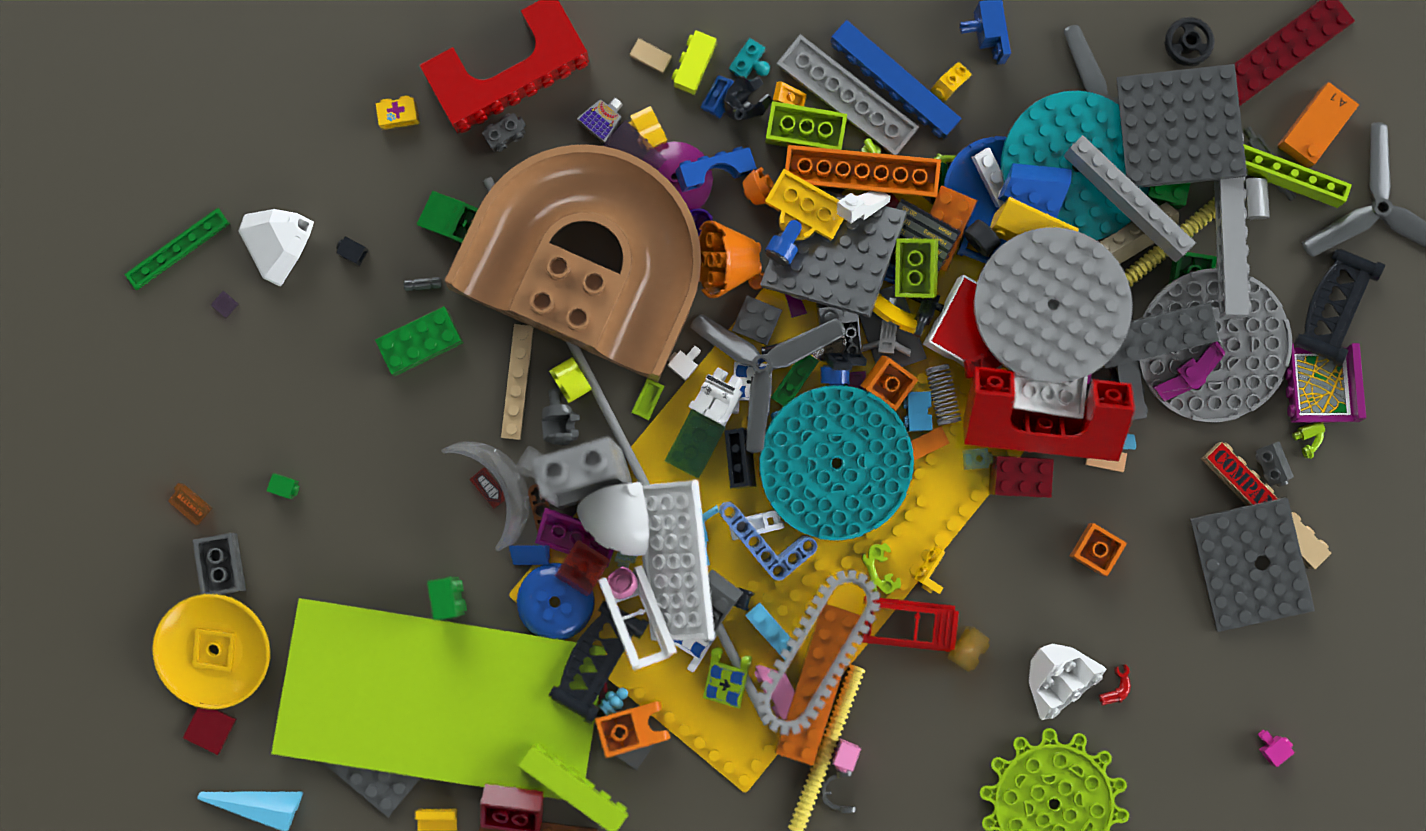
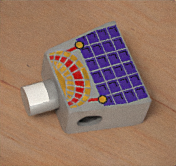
[577,98,623,146]

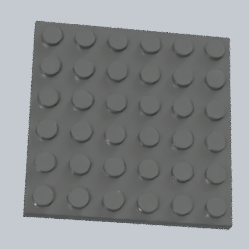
[1116,64,1247,188]
[760,189,907,318]

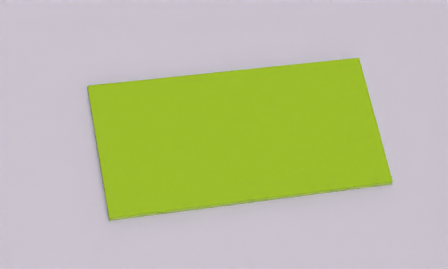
[271,598,606,800]

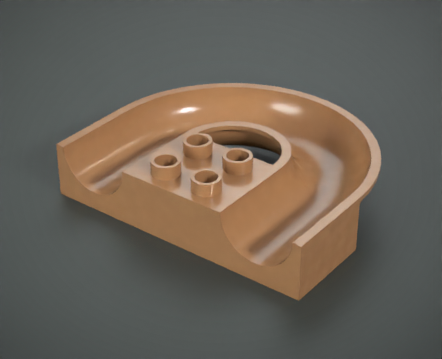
[445,145,701,382]

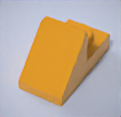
[773,82,807,106]

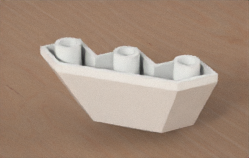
[239,209,314,286]
[1029,644,1107,720]

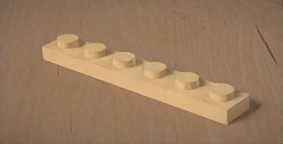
[501,324,534,440]

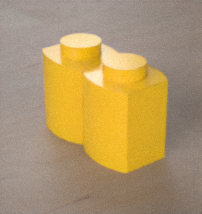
[628,106,667,152]

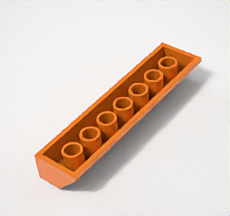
[785,145,941,198]

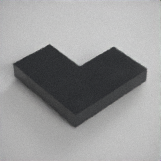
[824,352,867,371]

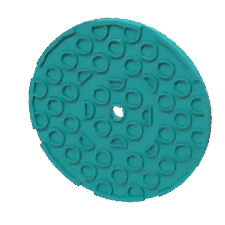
[1001,91,1149,241]
[759,385,914,540]

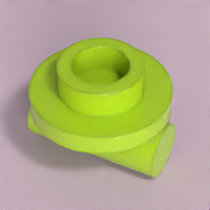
[862,138,881,153]

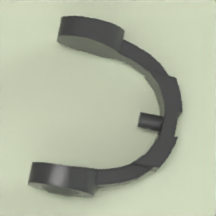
[821,770,856,813]

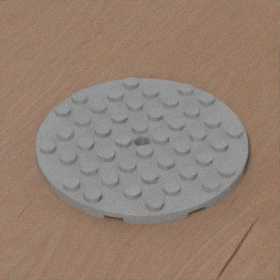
[974,228,1132,383]
[1138,268,1292,422]

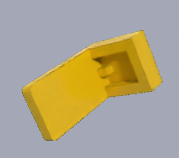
[930,62,972,103]
[915,546,945,594]

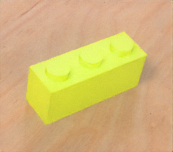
[672,30,717,95]

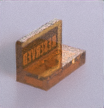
[168,483,213,525]

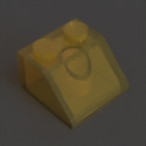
[947,626,990,672]

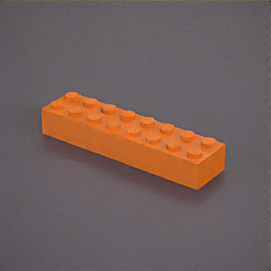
[775,604,861,766]

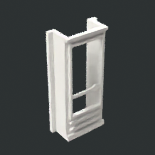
[598,565,676,671]

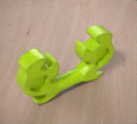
[862,543,901,594]

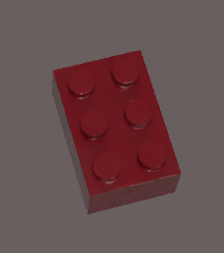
[989,455,1054,498]
[481,784,544,831]

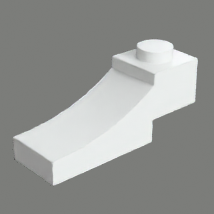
[837,191,890,223]

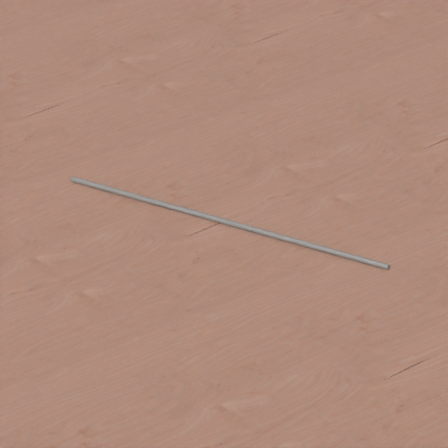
[483,177,772,725]

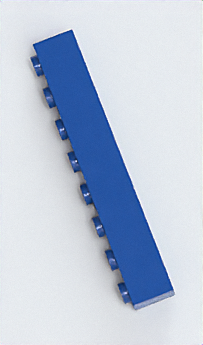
[831,20,961,139]

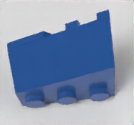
[998,163,1072,218]

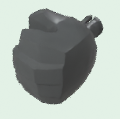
[542,389,580,445]

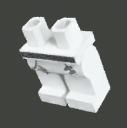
[688,368,743,427]

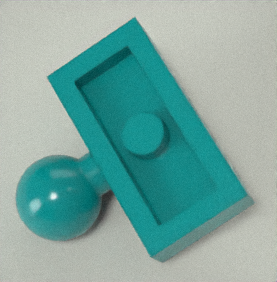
[728,38,770,78]

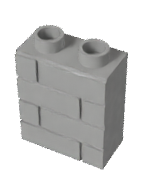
[532,437,632,510]

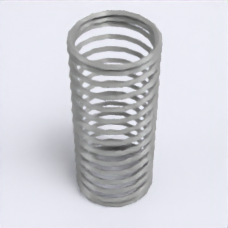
[925,364,962,426]

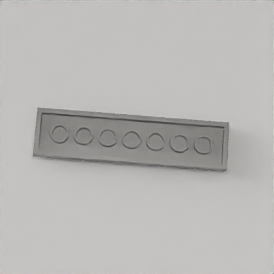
[777,34,919,155]

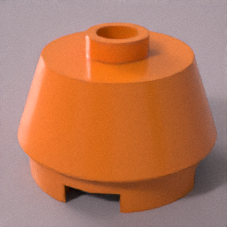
[742,167,774,205]

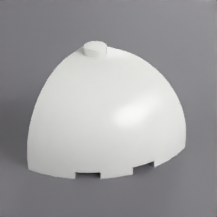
[577,482,649,556]

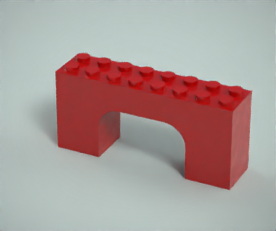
[419,0,590,133]
[963,366,1135,462]

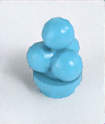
[599,688,628,716]

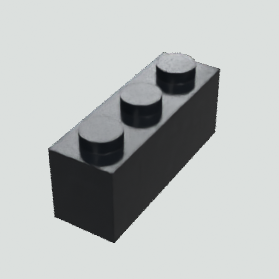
[724,428,757,489]

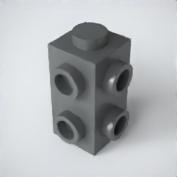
[482,113,526,152]
[1255,441,1294,487]

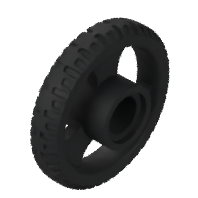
[1165,17,1215,66]

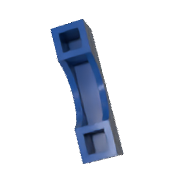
[675,147,757,192]

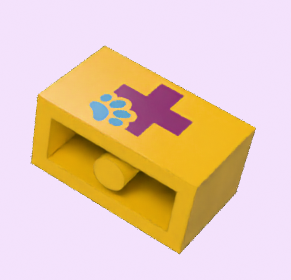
[376,96,419,130]

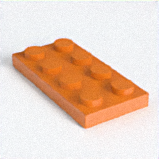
[929,186,978,272]

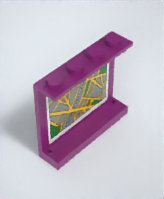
[1284,343,1366,423]

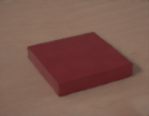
[183,702,236,755]

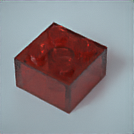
[554,540,611,596]

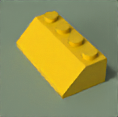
[990,197,1079,241]

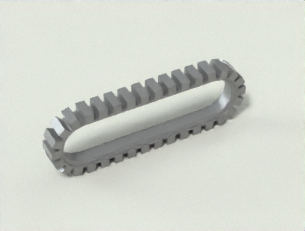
[757,570,880,735]

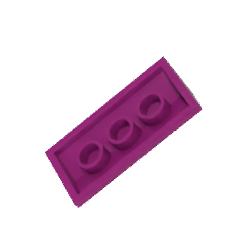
[535,508,614,567]

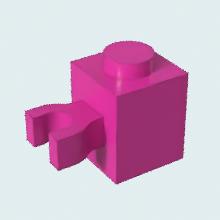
[1257,730,1295,767]

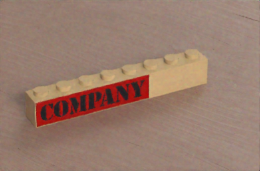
[1201,442,1331,569]

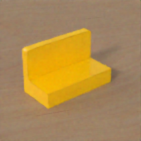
[415,809,457,831]

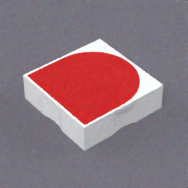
[923,275,1003,369]

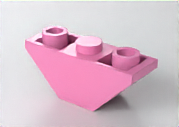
[754,665,795,720]

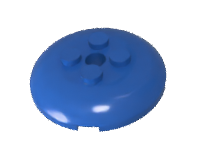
[517,563,594,640]

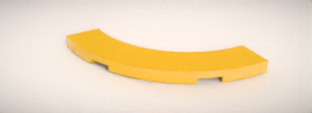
[873,293,924,334]

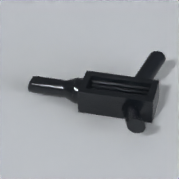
[907,294,944,338]

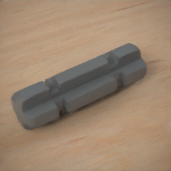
[404,277,442,291]

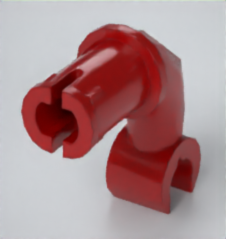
[1099,664,1131,706]

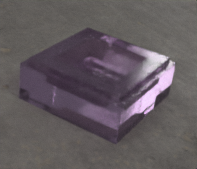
[211,291,239,318]

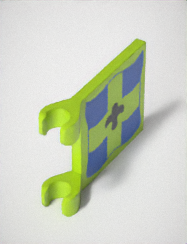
[703,647,752,708]

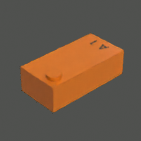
[1277,82,1359,168]

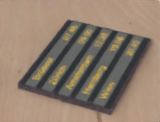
[892,198,962,273]

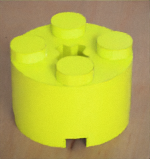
[549,357,592,403]

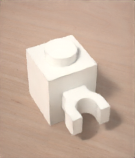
[668,346,701,381]

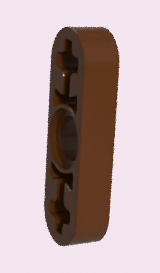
[528,484,550,533]

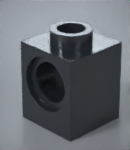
[336,236,369,266]

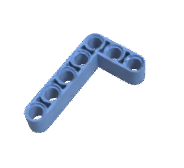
[719,502,817,580]

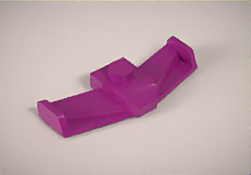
[1152,341,1225,402]

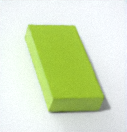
[631,378,665,421]

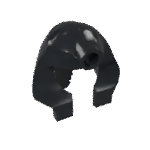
[722,76,773,120]

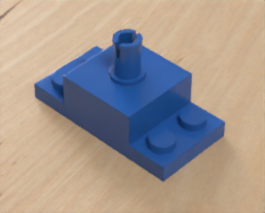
[959,0,1011,65]

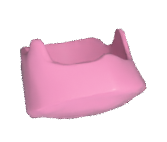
[607,566,638,599]

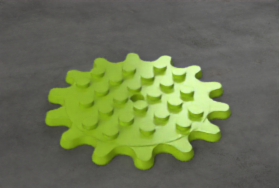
[980,728,1129,831]

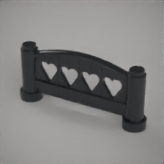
[1294,248,1385,367]
[549,601,649,725]

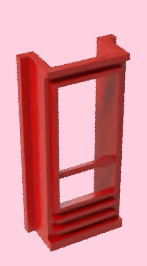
[860,596,959,652]

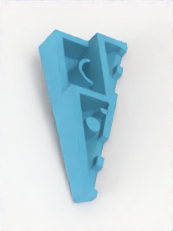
[197,791,303,831]

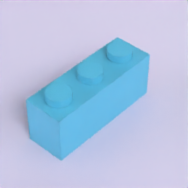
[745,602,792,660]

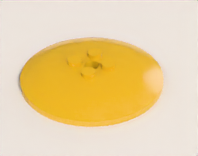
[153,594,270,709]

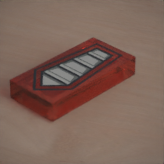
[469,467,509,509]

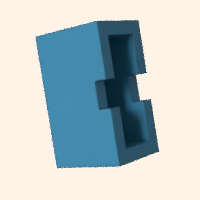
[903,391,933,432]

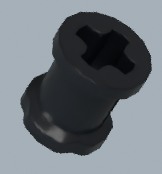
[734,587,755,611]

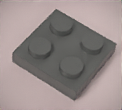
[732,295,782,346]

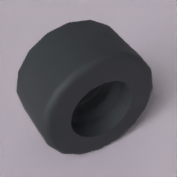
[964,219,1001,257]

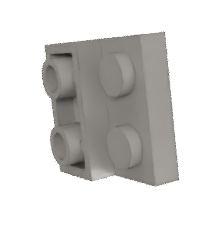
[1243,178,1270,220]

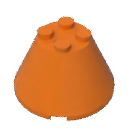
[699,221,762,298]

